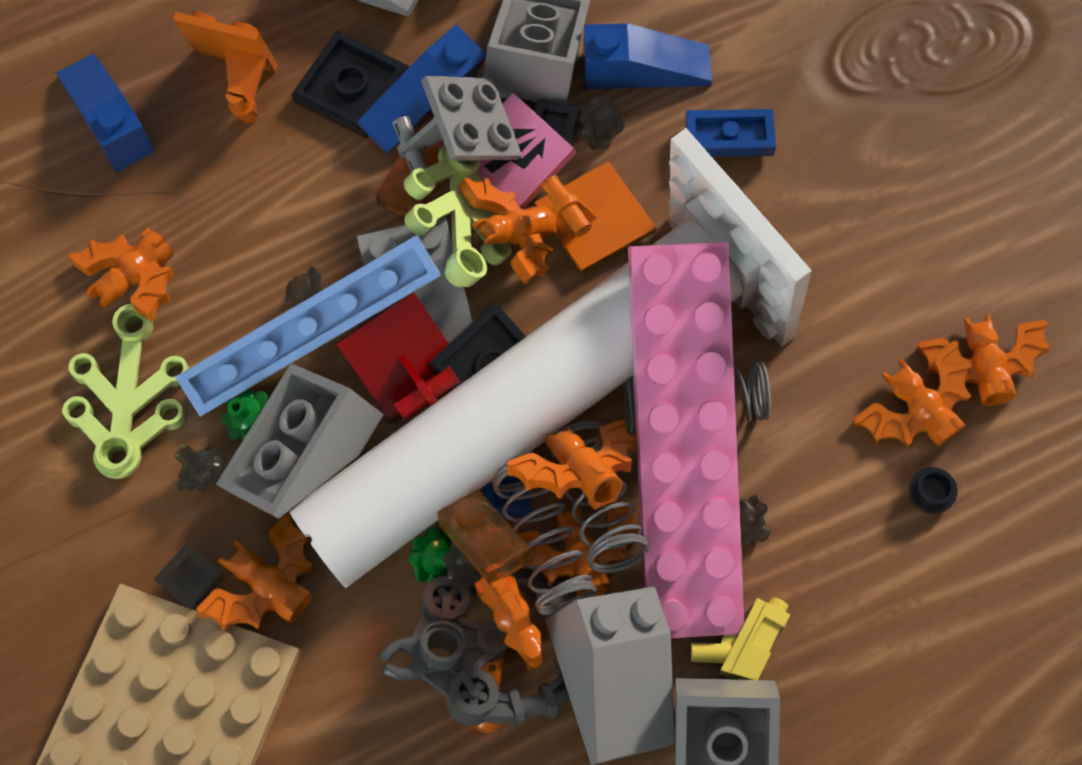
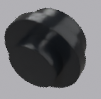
[909,467,958,514]

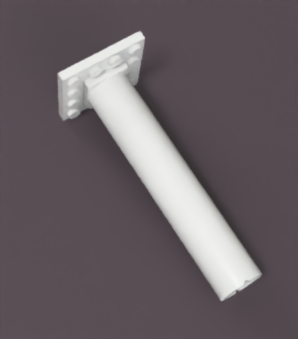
[289,128,812,588]

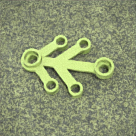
[404,145,511,288]
[62,304,189,479]

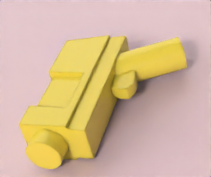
[690,597,790,680]

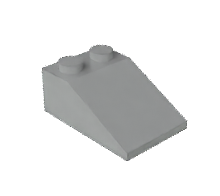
[483,0,590,104]
[357,216,472,343]
[216,363,384,519]
[545,586,675,765]
[675,678,780,765]

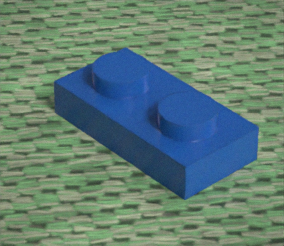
[685,109,776,157]

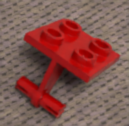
[336,292,460,420]

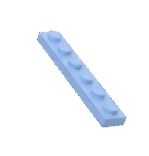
[175,235,441,416]

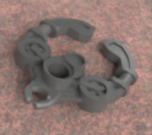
[379,558,572,726]

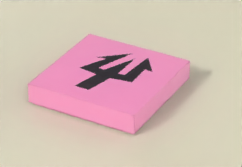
[477,93,577,210]

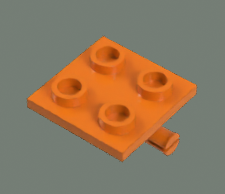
[173,11,278,124]
[534,161,657,274]

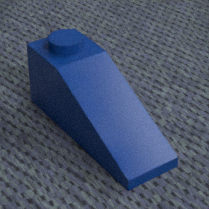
[582,23,712,90]
[357,24,486,155]
[56,53,154,172]

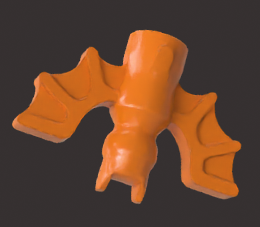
[458,177,555,284]
[68,227,174,321]
[917,314,1050,406]
[853,340,972,448]
[507,419,637,510]
[507,504,639,597]
[197,514,313,631]
[474,569,543,671]

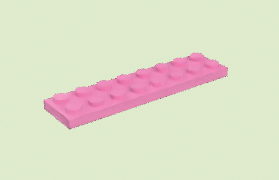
[628,242,744,639]

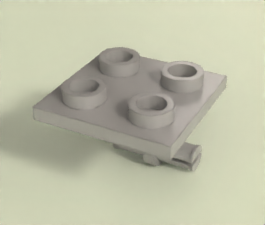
[392,76,522,172]

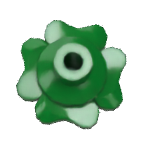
[221,388,268,441]
[408,526,458,583]

